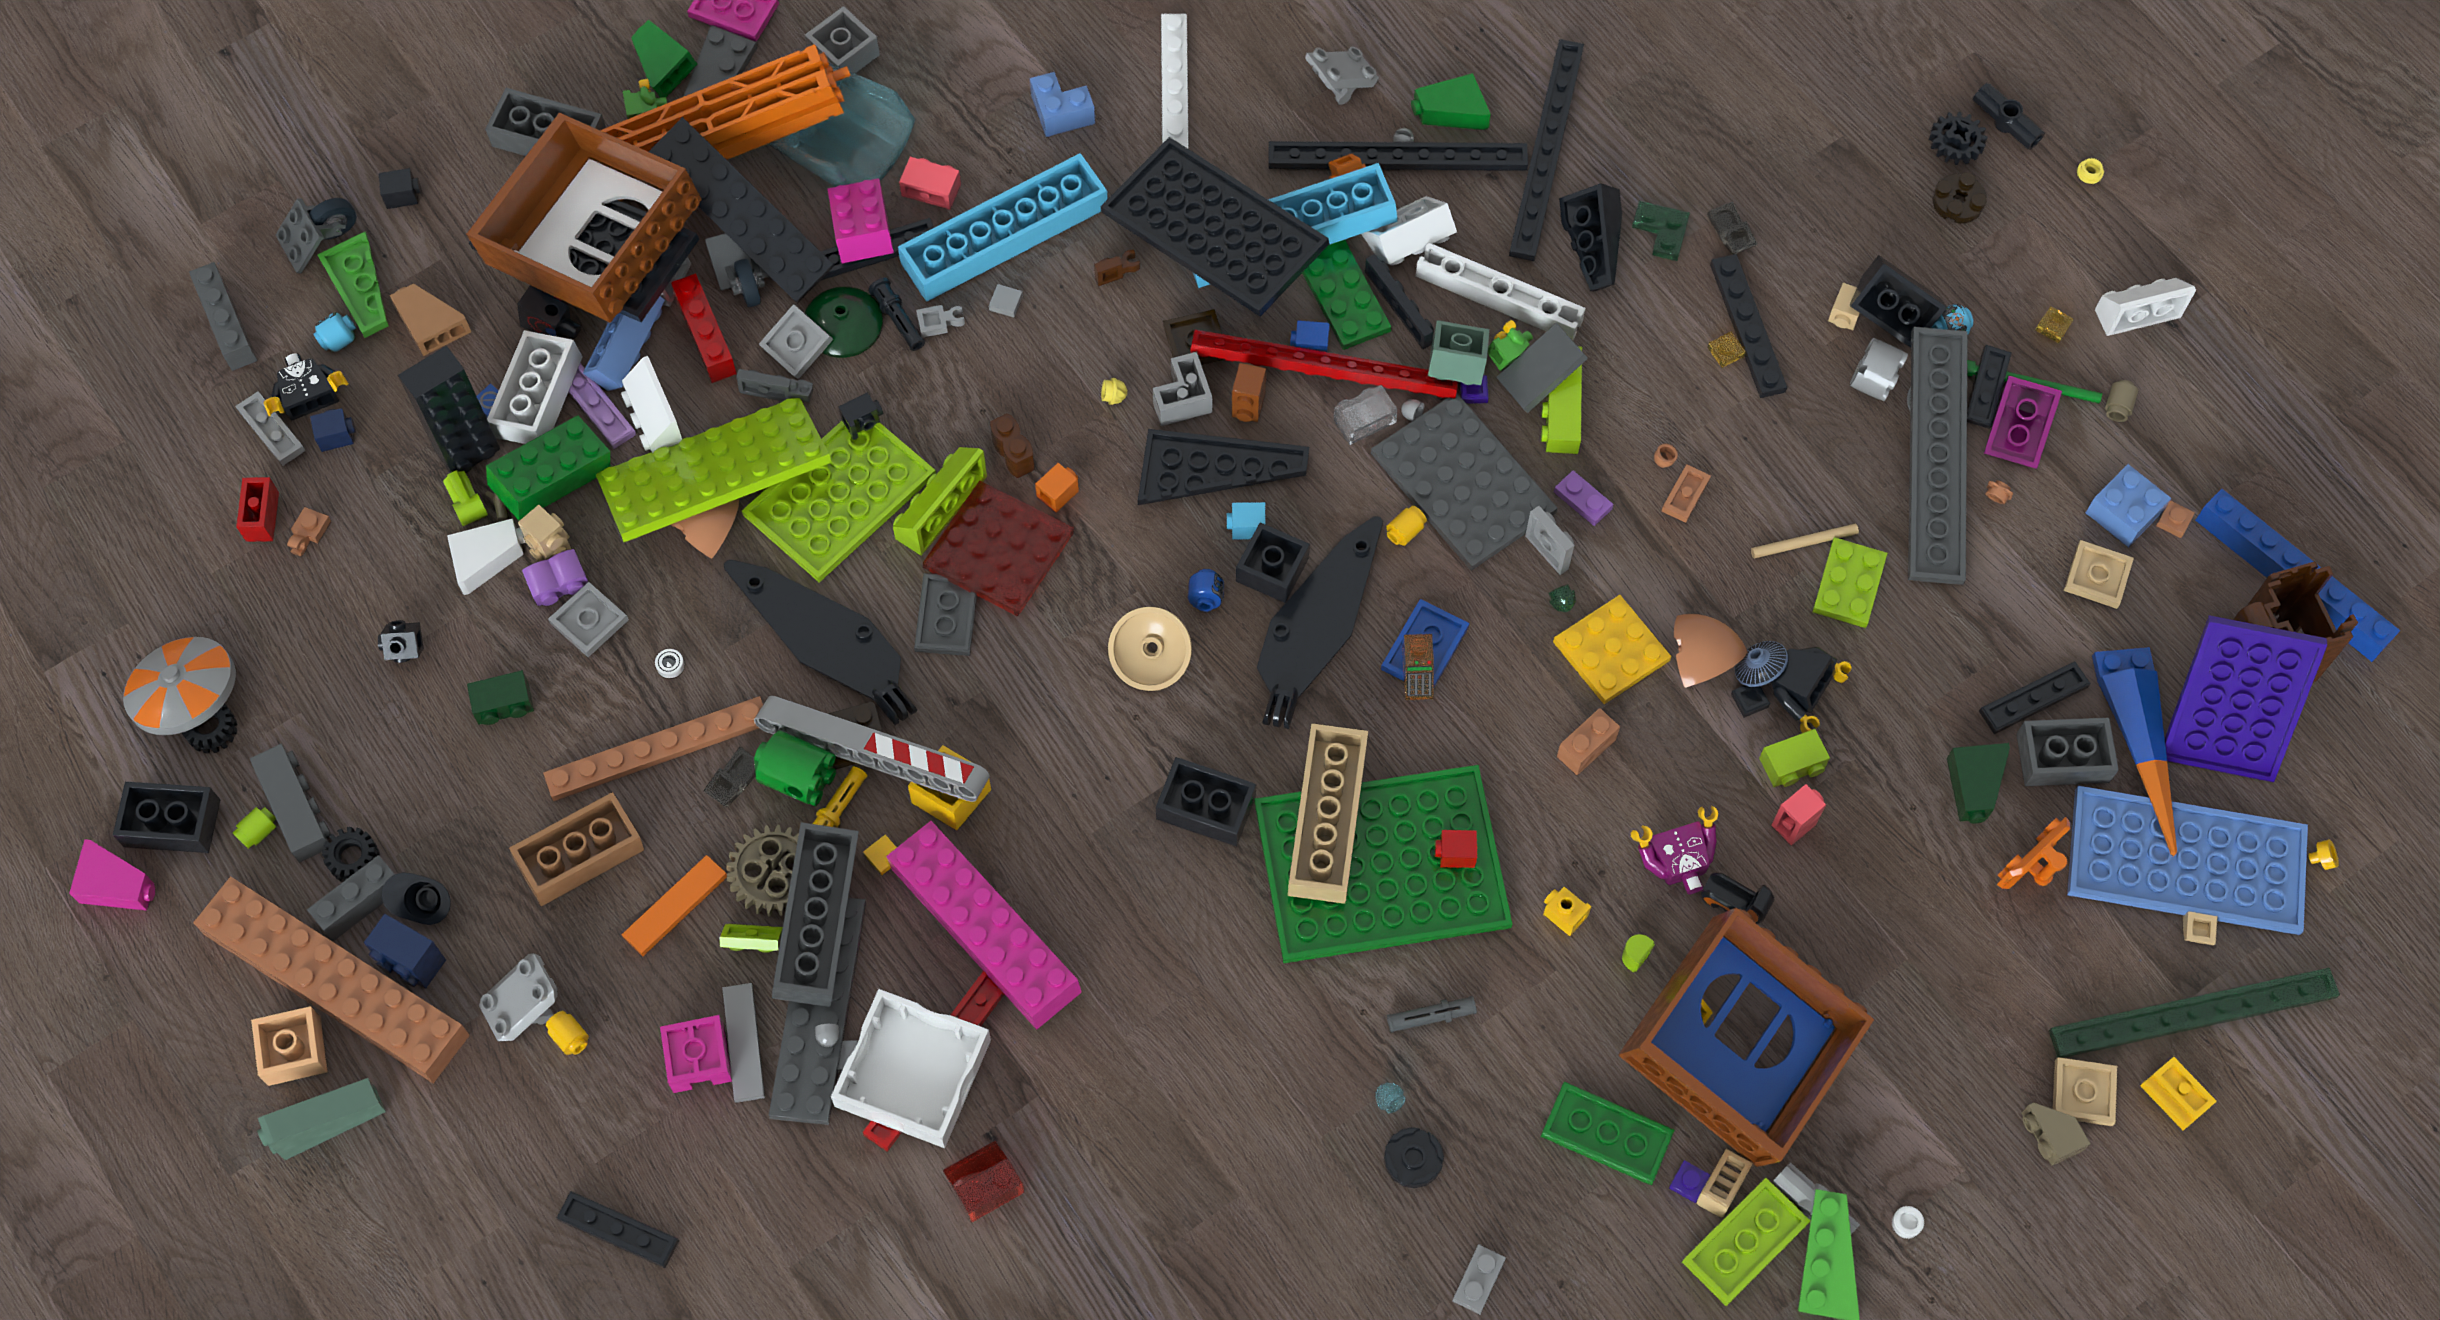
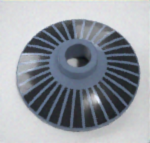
[1735,641,1788,687]

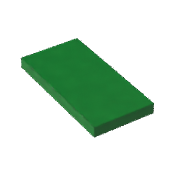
[1541,1081,1675,1186]

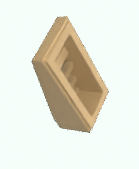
[1697,1149,1753,1218]

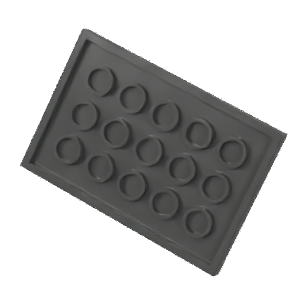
[1371,393,1558,571]

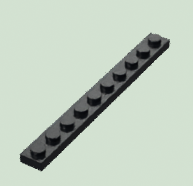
[1509,39,1584,261]
[1269,141,1528,171]

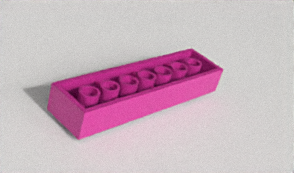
[886,821,1082,1030]

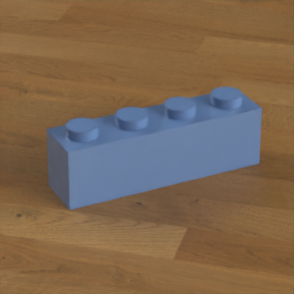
[583,296,665,391]

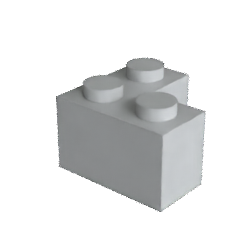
[1153,352,1212,426]

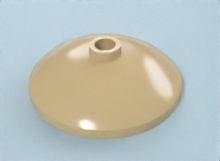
[1108,607,1192,691]

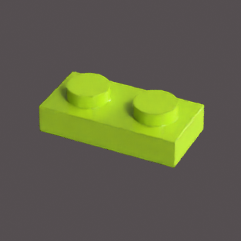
[720,924,783,952]

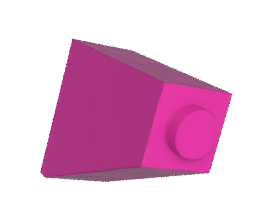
[69,839,155,911]

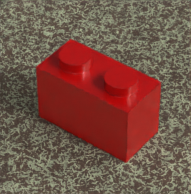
[236,477,279,542]

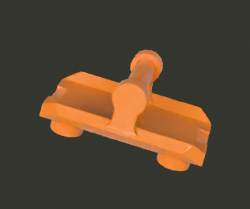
[1997,817,2070,889]

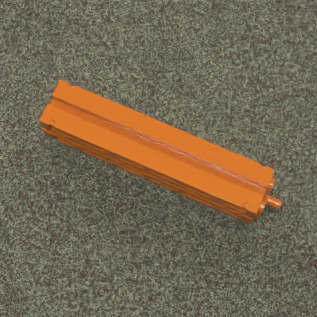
[591,44,851,202]

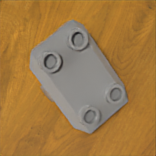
[1305,46,1379,105]
[479,953,558,1041]

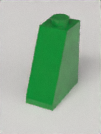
[631,19,698,98]
[1411,73,1491,130]

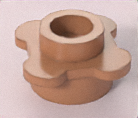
[1985,480,2013,504]

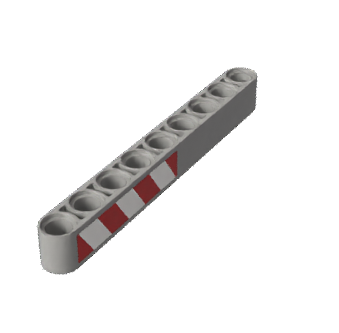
[754,696,990,802]

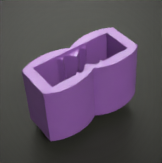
[522,549,588,606]

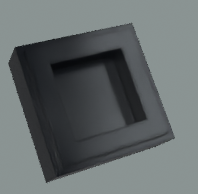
[1731,685,1770,718]

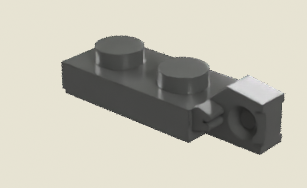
[736,369,814,402]

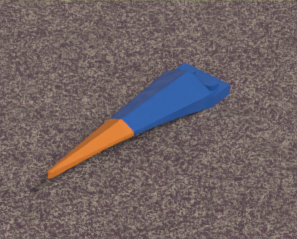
[2092,647,2177,856]

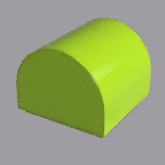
[1622,934,1655,972]

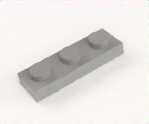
[235,391,305,466]

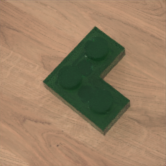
[1632,201,1690,261]

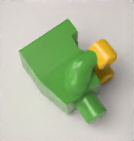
[623,79,667,119]
[1487,320,1533,371]

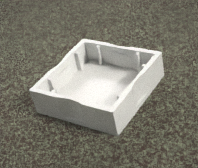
[831,989,991,1148]

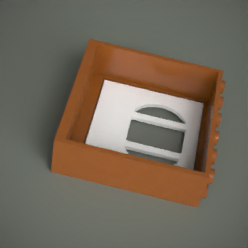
[466,113,702,323]

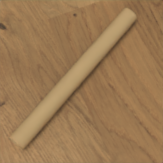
[1751,524,1859,559]

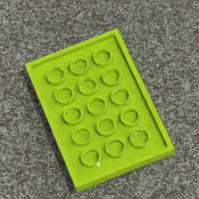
[742,421,936,583]

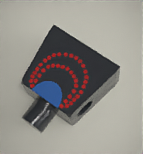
[517,285,581,339]

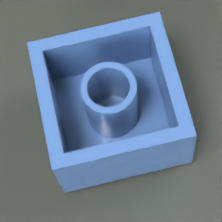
[2086,464,2171,548]

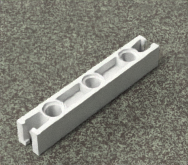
[1416,243,1586,340]

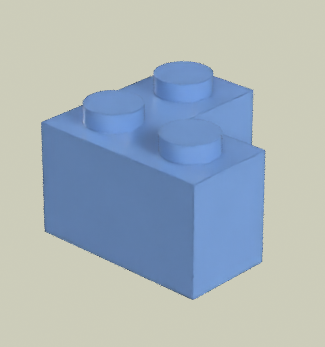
[1030,72,1095,137]

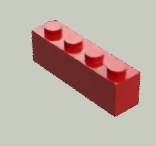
[671,273,737,383]

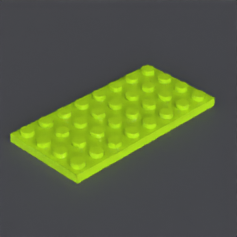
[596,398,832,542]

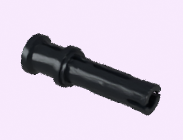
[868,277,925,351]

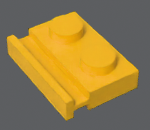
[2141,1057,2217,1131]

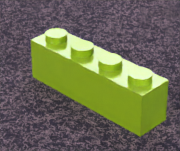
[1541,346,1582,454]

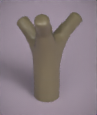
[485,491,508,522]

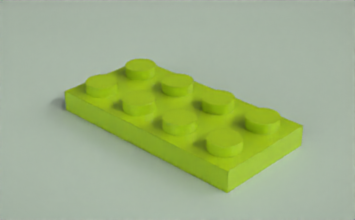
[1682,1178,1810,1306]

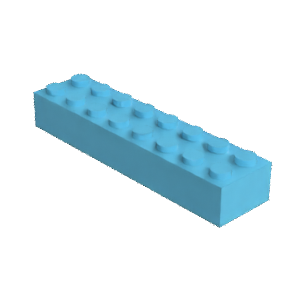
[898,153,1108,302]
[1193,163,1398,288]

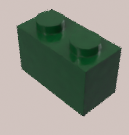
[467,670,534,725]

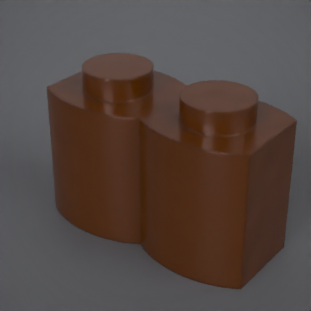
[990,413,1035,478]

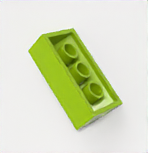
[893,447,987,556]

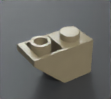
[2022,1103,2090,1166]

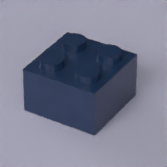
[364,913,446,989]

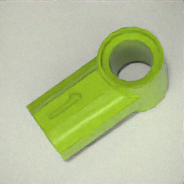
[443,471,488,526]

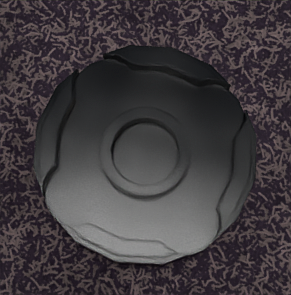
[1384,1127,1444,1188]

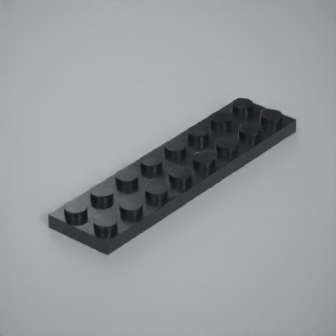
[649,117,835,303]

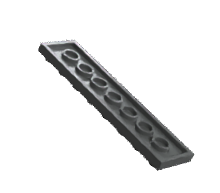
[769,898,866,1125]

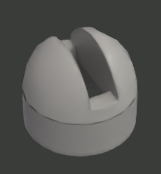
[1393,128,1414,142]
[1401,399,1424,421]
[815,1024,839,1047]

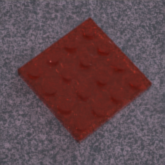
[923,480,1074,616]

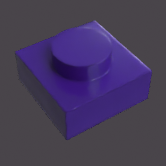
[1669,1160,1711,1203]

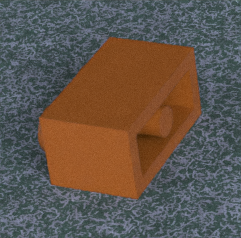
[1232,363,1266,422]

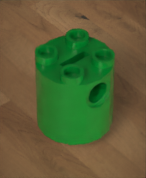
[754,730,836,807]

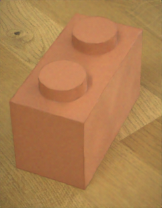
[1557,708,1620,775]

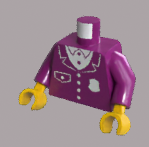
[1631,805,1718,894]

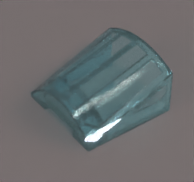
[768,63,915,187]

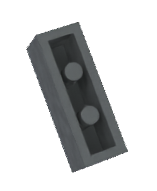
[307,855,395,942]

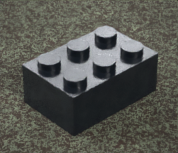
[1156,757,1256,847]
[113,782,221,853]

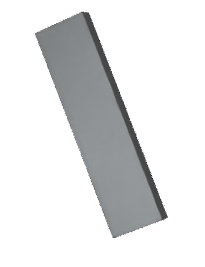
[722,983,765,1103]

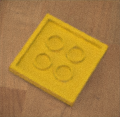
[1553,595,1672,704]

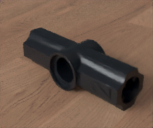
[1972,83,2045,150]

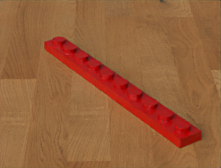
[1190,330,1458,399]

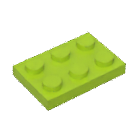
[1812,537,1887,628]

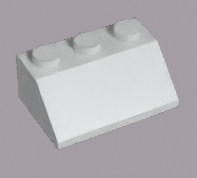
[1361,196,1457,265]
[2095,278,2196,336]
[621,356,682,454]

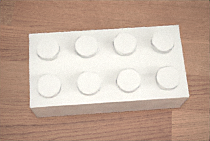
[487,331,583,444]

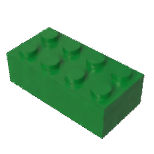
[486,415,610,521]

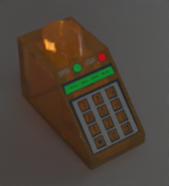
[1402,634,1434,700]

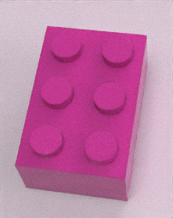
[828,178,894,263]

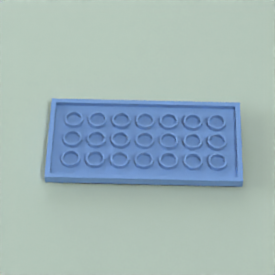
[2067,786,2308,935]

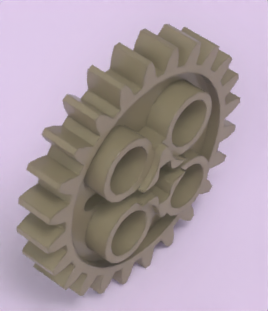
[726,825,799,916]

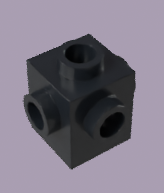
[378,620,424,663]

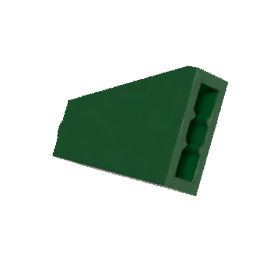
[1947,743,2010,824]

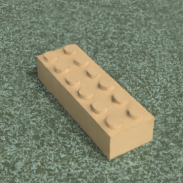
[1288,723,1368,904]

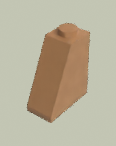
[389,284,471,356]

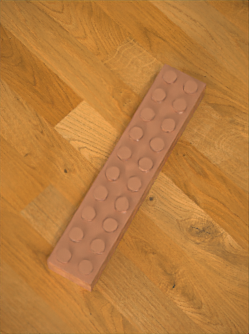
[193,876,470,1084]

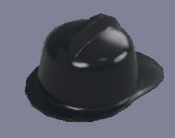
[382,872,451,925]

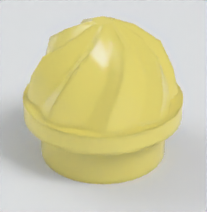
[1101,378,1128,405]

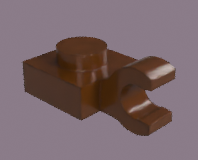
[1094,249,1140,286]

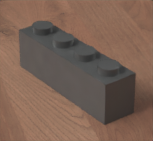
[189,262,257,371]
[249,744,331,863]

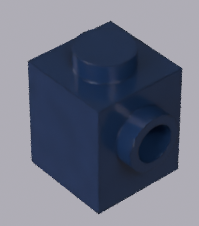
[310,408,356,452]

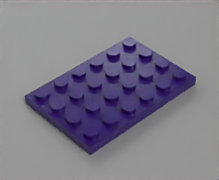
[2165,615,2328,782]

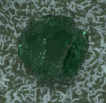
[1548,584,1576,612]

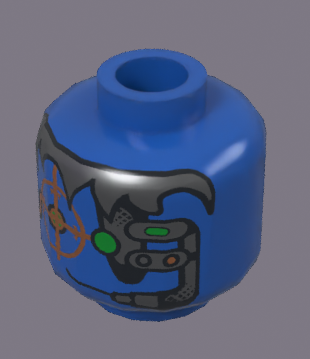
[1188,569,1224,612]

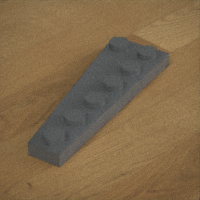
[684,25,758,96]

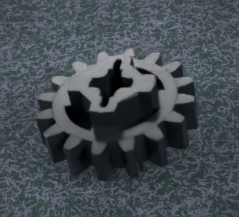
[1929,111,1988,165]

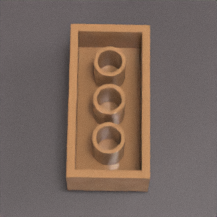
[509,792,644,907]

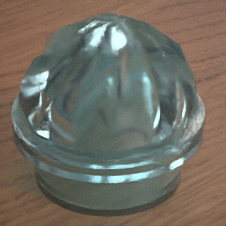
[1375,1082,1406,1114]

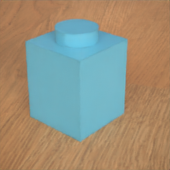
[1227,502,1265,540]

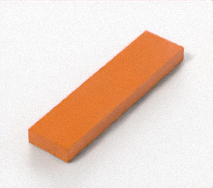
[622,855,727,956]

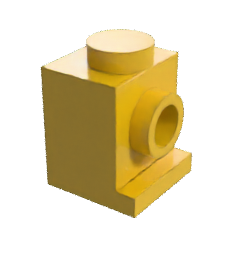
[1543,887,1592,936]

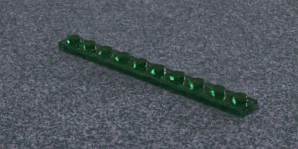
[2049,968,2340,1058]

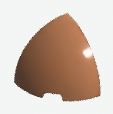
[671,498,739,559]
[1674,614,1748,688]

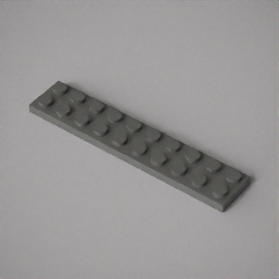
[1908,327,1968,585]

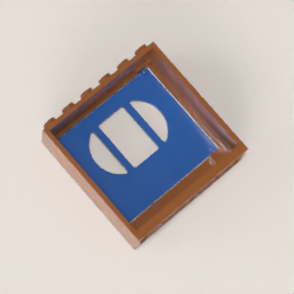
[1618,908,1875,1167]

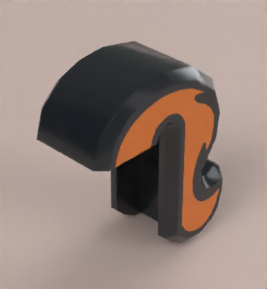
[1701,872,1775,924]

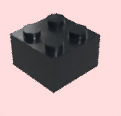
[1236,523,1310,603]

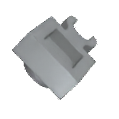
[916,305,965,338]

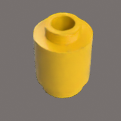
[1386,506,1427,546]
[546,1011,589,1055]

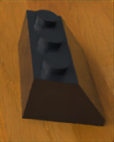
[1850,255,1947,348]

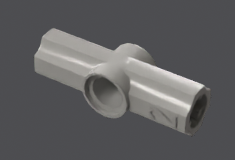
[1772,1163,1860,1234]

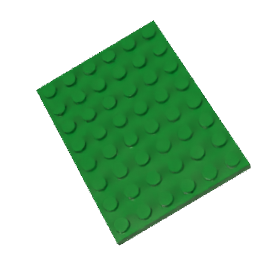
[1254,765,1513,963]

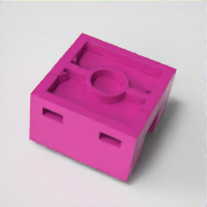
[660,1015,732,1093]

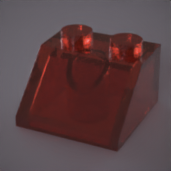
[942,1141,1024,1223]

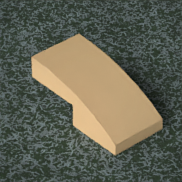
[2183,911,2217,946]

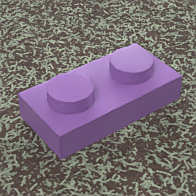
[1554,471,1614,526]

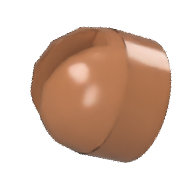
[1654,444,1678,468]

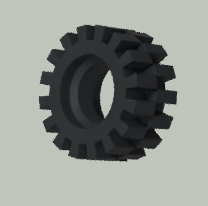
[182,704,238,754]
[322,827,380,881]

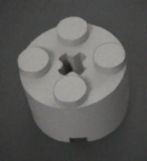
[1850,338,1908,401]

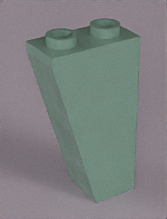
[257,1078,386,1160]

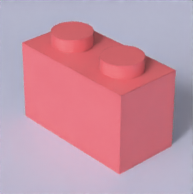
[899,157,961,210]
[1771,784,1826,846]

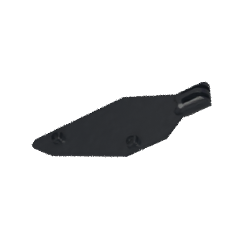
[1257,516,1383,729]
[724,560,917,726]

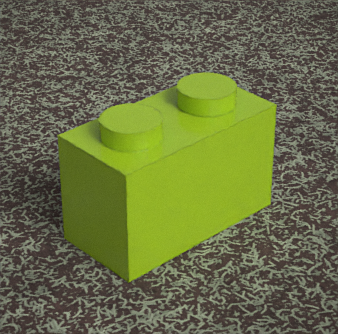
[1759,729,1830,787]

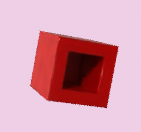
[1435,830,1477,868]

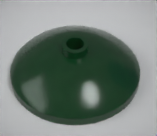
[805,286,883,358]

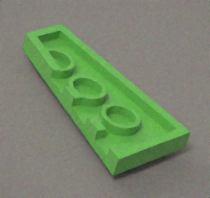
[318,232,389,338]
[1798,1189,1860,1320]

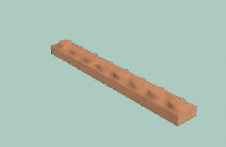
[543,696,763,801]

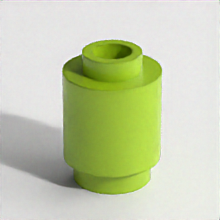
[232,807,276,849]

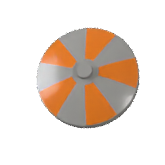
[123,637,236,735]

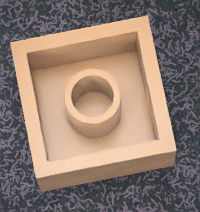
[251,1006,328,1086]

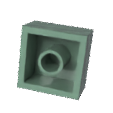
[1428,320,1490,385]

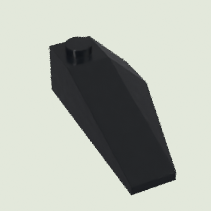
[1559,183,1622,292]

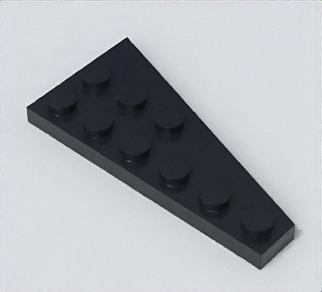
[1137,429,1309,505]

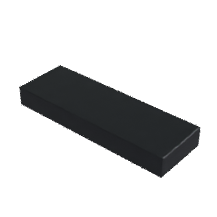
[1967,345,2012,429]

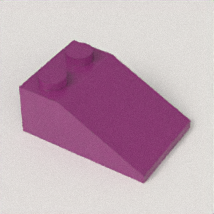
[1984,376,2062,469]

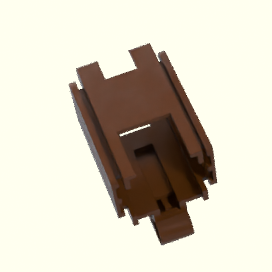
[2233,562,2358,683]

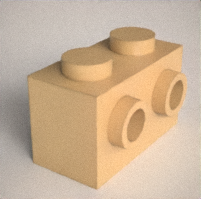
[518,505,571,562]

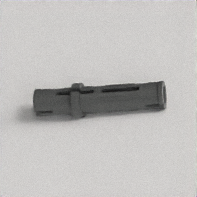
[1387,996,1477,1033]

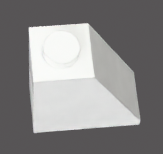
[447,518,526,595]

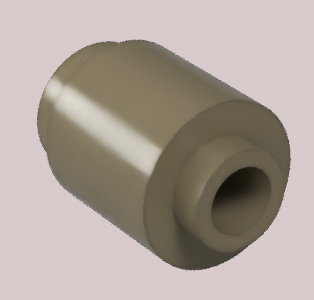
[2105,380,2139,422]

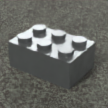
[2016,718,2118,786]

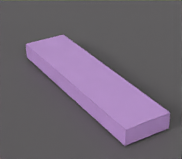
[568,363,636,449]

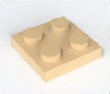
[2063,540,2134,609]
[2053,1057,2117,1126]

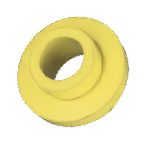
[2077,158,2104,184]

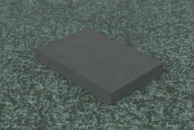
[1497,323,1588,413]
[914,573,979,656]

